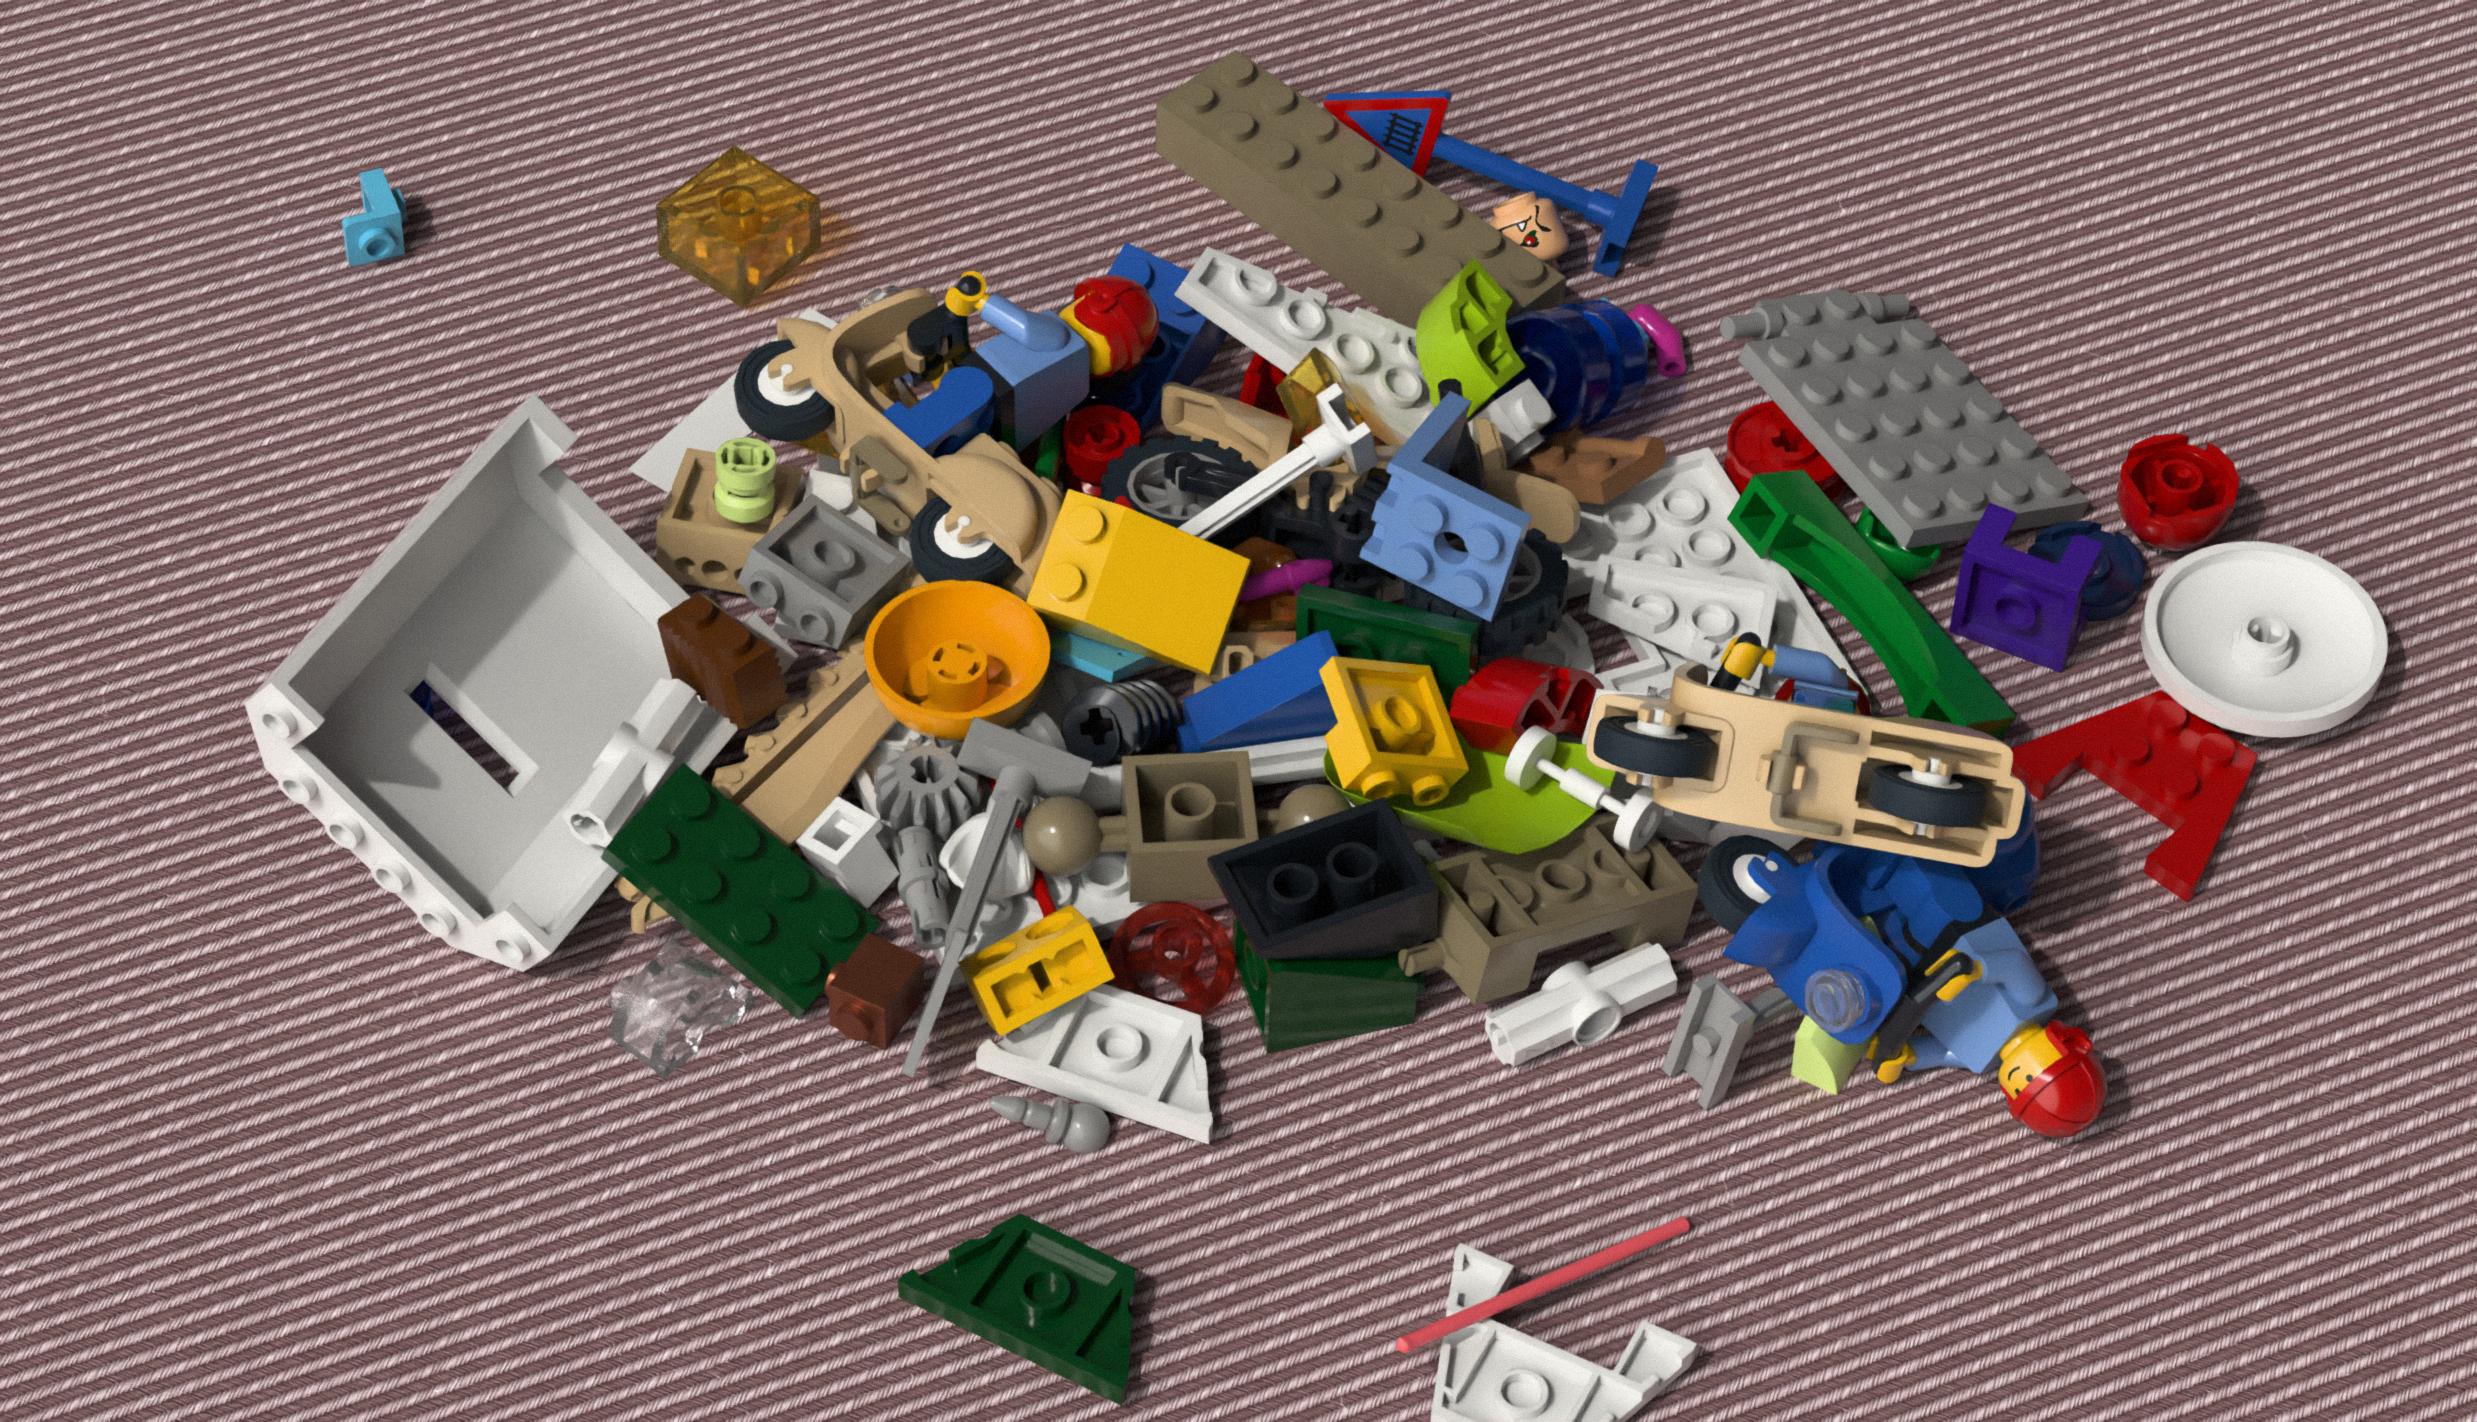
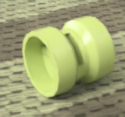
[714,437,776,523]

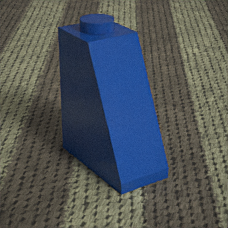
[1175,630,1339,754]

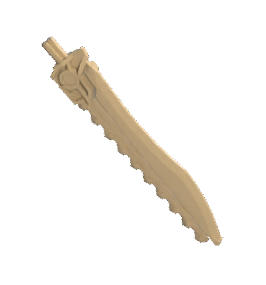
[614,480,1067,934]

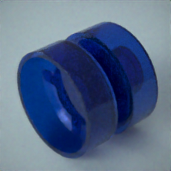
[1494,299,1647,435]

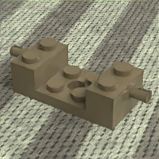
[1398,811,1698,1005]

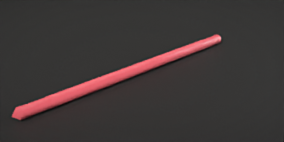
[1396,1216,1691,1353]

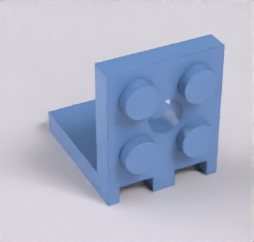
[1359,391,1532,622]

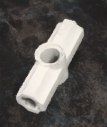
[562,677,704,848]
[1485,942,1678,1067]

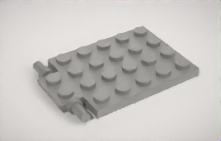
[1720,289,2090,549]

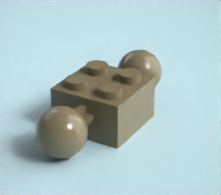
[1022,751,1352,903]

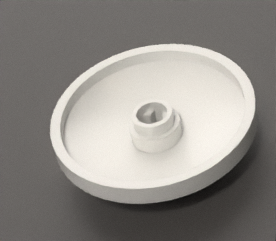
[2141,541,2388,738]

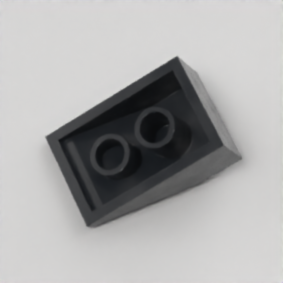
[1207,797,1438,959]

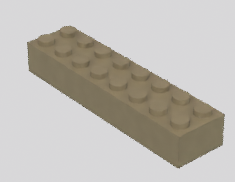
[1155,50,1566,357]

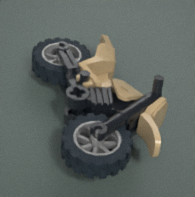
[1101,379,1580,656]

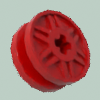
[1724,401,1847,507]

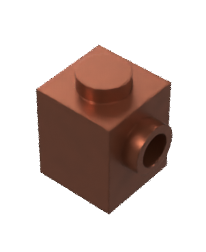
[825,933,924,1050]

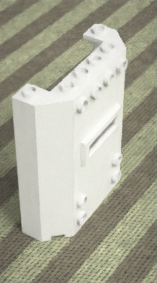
[244,394,799,972]

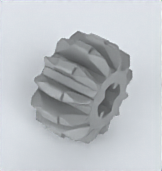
[874,737,981,842]

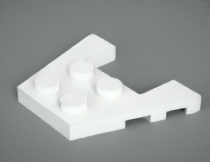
[1430,1243,1697,1422]

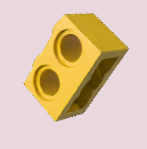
[957,904,1115,1036]

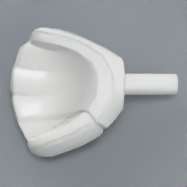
[939,795,1035,901]

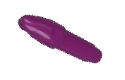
[1239,559,1333,603]

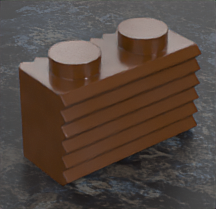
[657,593,790,729]

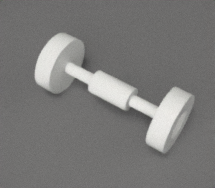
[1504,725,1665,853]

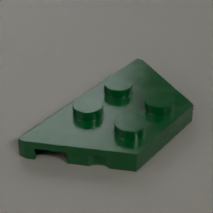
[898,1213,1135,1406]

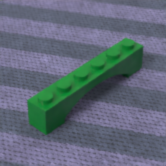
[1727,469,2016,741]

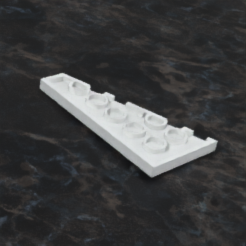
[1174,247,1541,446]

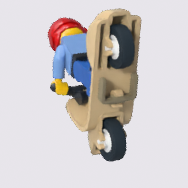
[734,271,1159,602]
[1586,632,2025,868]

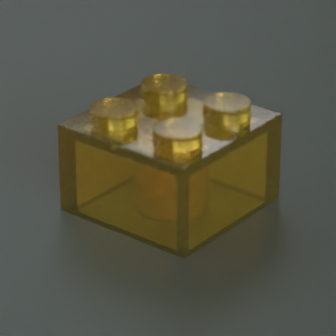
[656,145,821,308]

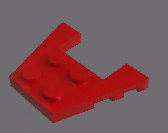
[2011,690,2258,903]

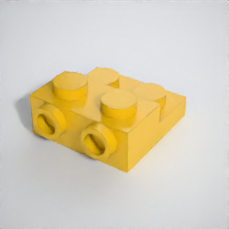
[1319,656,1469,806]

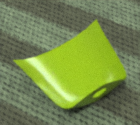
[1323,728,1616,855]

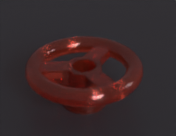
[1109,901,1236,1015]

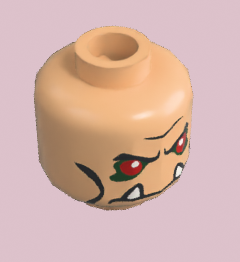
[1488,191,1570,270]

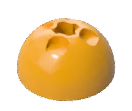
[864,580,1050,742]

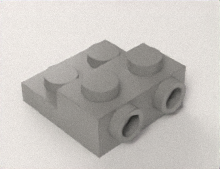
[737,493,912,650]

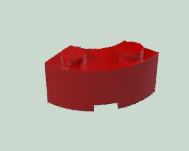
[1448,657,1605,755]

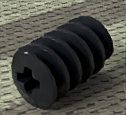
[1061,678,1180,766]

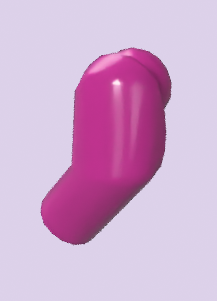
[1624,304,1687,378]

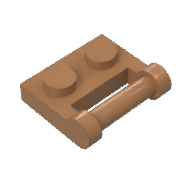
[1510,427,1666,505]

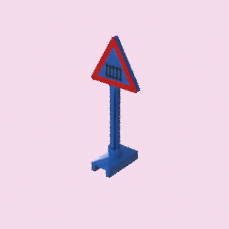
[1323,90,1659,278]

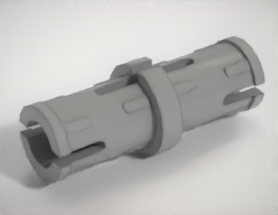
[893,826,951,949]

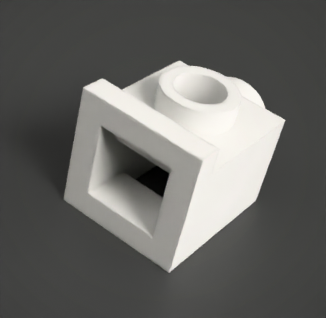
[1468,379,1557,470]
[796,796,900,910]

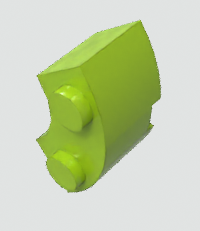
[1416,258,1526,420]

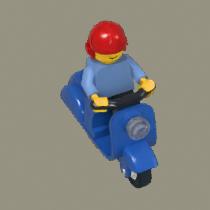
[1697,780,2109,1137]

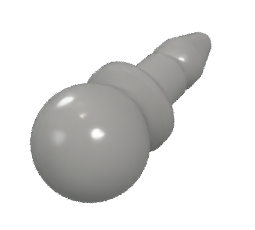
[989,1096,1110,1154]

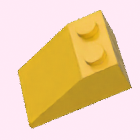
[1026,489,1252,677]

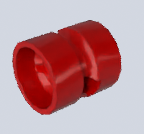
[1062,405,1141,499]

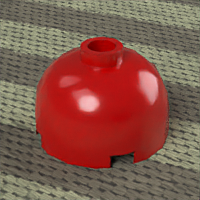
[2117,433,2240,552]

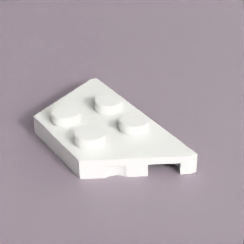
[976,984,1213,1145]

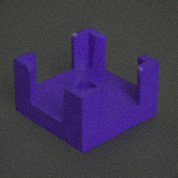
[1949,503,2104,673]

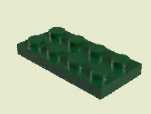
[600,762,880,1020]

